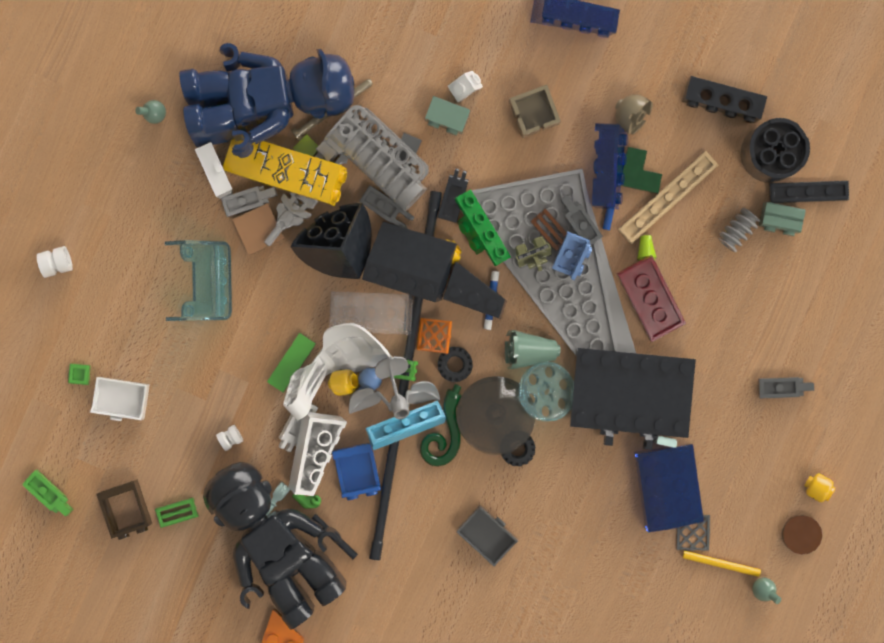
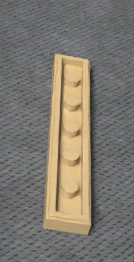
[618,151,719,244]

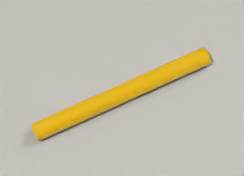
[682,551,761,577]

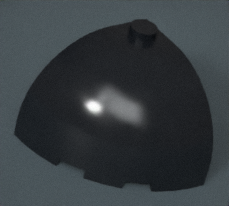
[290,203,372,279]

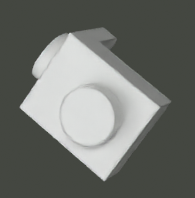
[448,71,483,102]

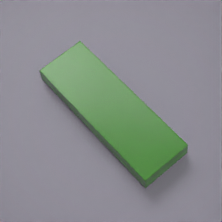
[267,333,316,393]

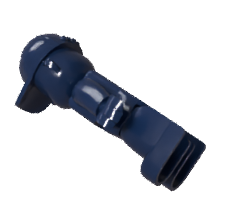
[179,43,355,158]

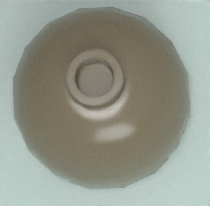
[615,94,653,135]

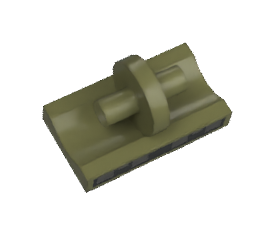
[515,236,552,272]

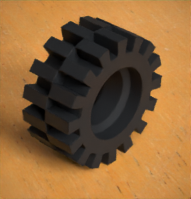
[437,347,473,382]
[500,430,536,467]

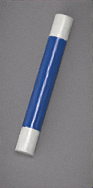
[483,271,499,330]

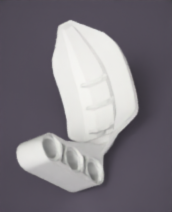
[283,323,392,420]

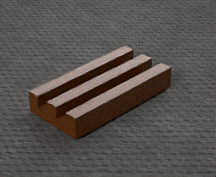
[530,208,566,251]

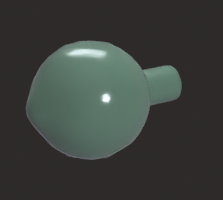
[135,100,166,124]
[752,577,782,604]

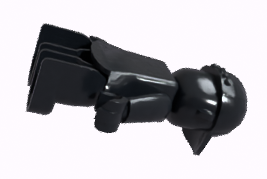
[203,462,346,630]

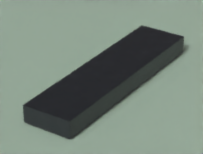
[769,180,849,203]

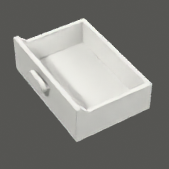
[195,142,233,199]
[90,377,150,421]

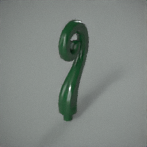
[420,383,462,467]

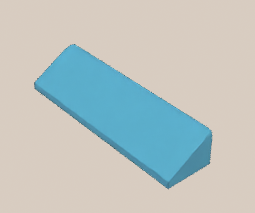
[366,400,446,450]

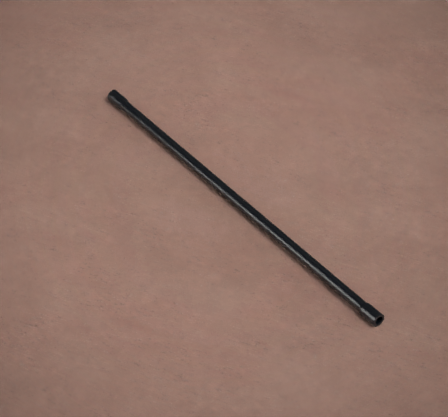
[369,191,442,561]

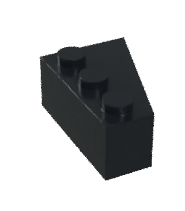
[443,262,507,319]

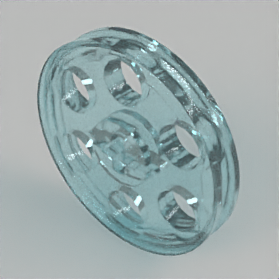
[519,362,574,422]

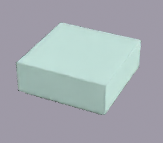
[654,435,677,448]

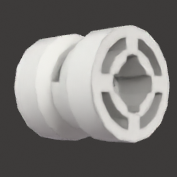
[216,425,243,451]

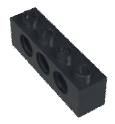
[682,76,768,123]

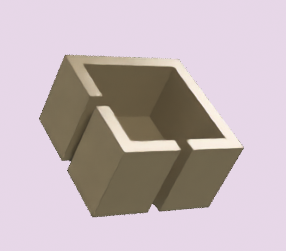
[509,85,561,138]

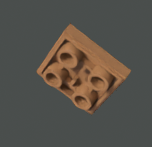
[232,203,285,255]

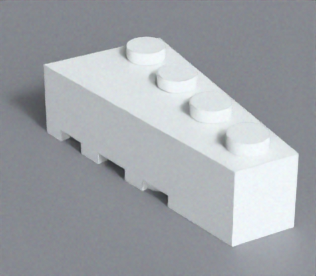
[288,412,347,496]

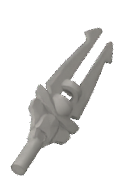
[264,155,348,247]

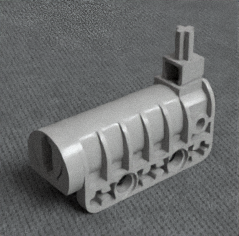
[315,105,429,211]

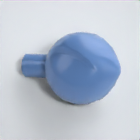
[357,368,382,391]

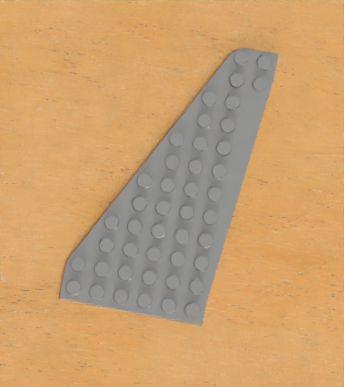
[472,169,636,355]

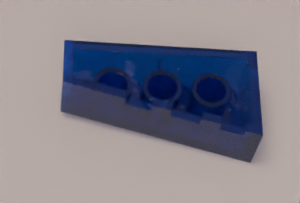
[530,0,620,38]
[592,123,628,210]

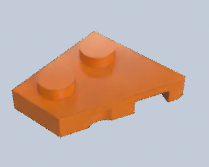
[262,609,304,643]

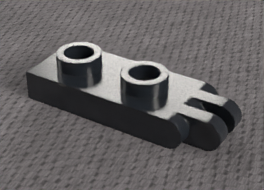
[437,168,469,223]

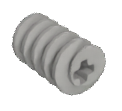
[718,208,760,252]

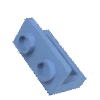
[552,231,592,281]

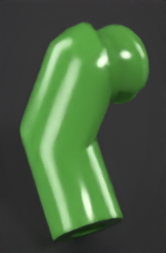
[292,494,321,509]

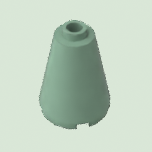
[504,330,560,369]

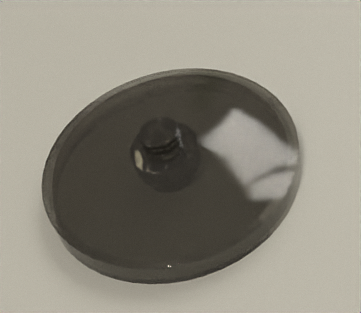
[457,376,536,455]

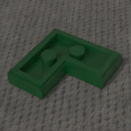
[620,147,662,194]

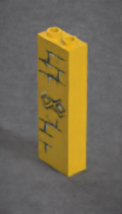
[223,138,347,206]

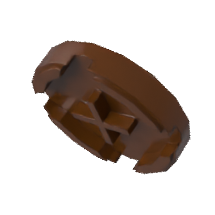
[782,515,822,555]

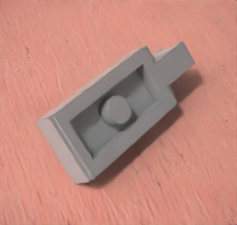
[221,186,278,217]

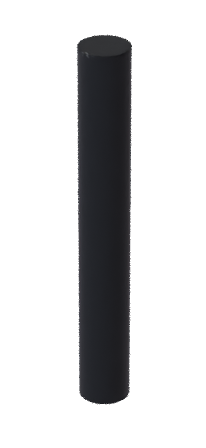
[311,514,358,560]

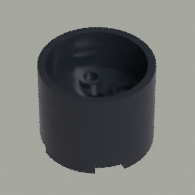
[741,118,810,183]

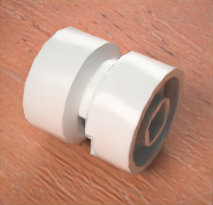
[37,246,73,278]

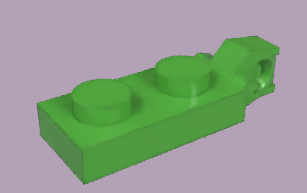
[22,470,74,517]

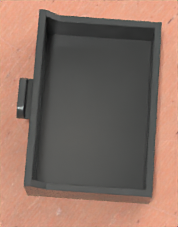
[456,505,518,567]

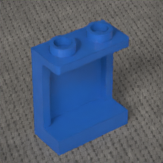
[332,443,381,500]

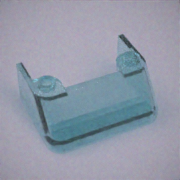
[165,240,232,321]

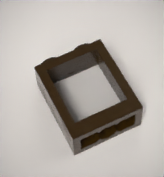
[96,479,153,540]

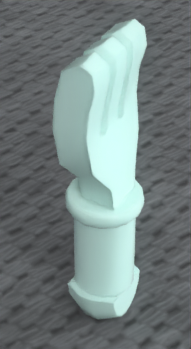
[266,482,290,515]

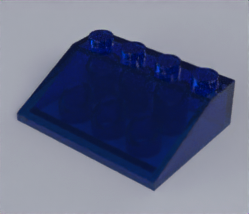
[634,444,704,533]

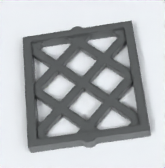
[677,514,710,551]

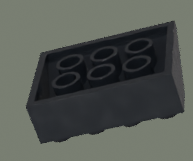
[362,222,457,303]

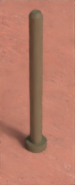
[291,79,373,141]

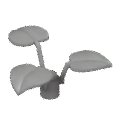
[348,356,440,419]

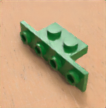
[455,190,511,266]

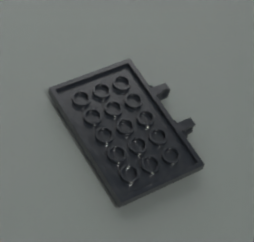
[570,348,696,450]

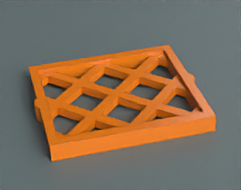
[417,318,452,354]

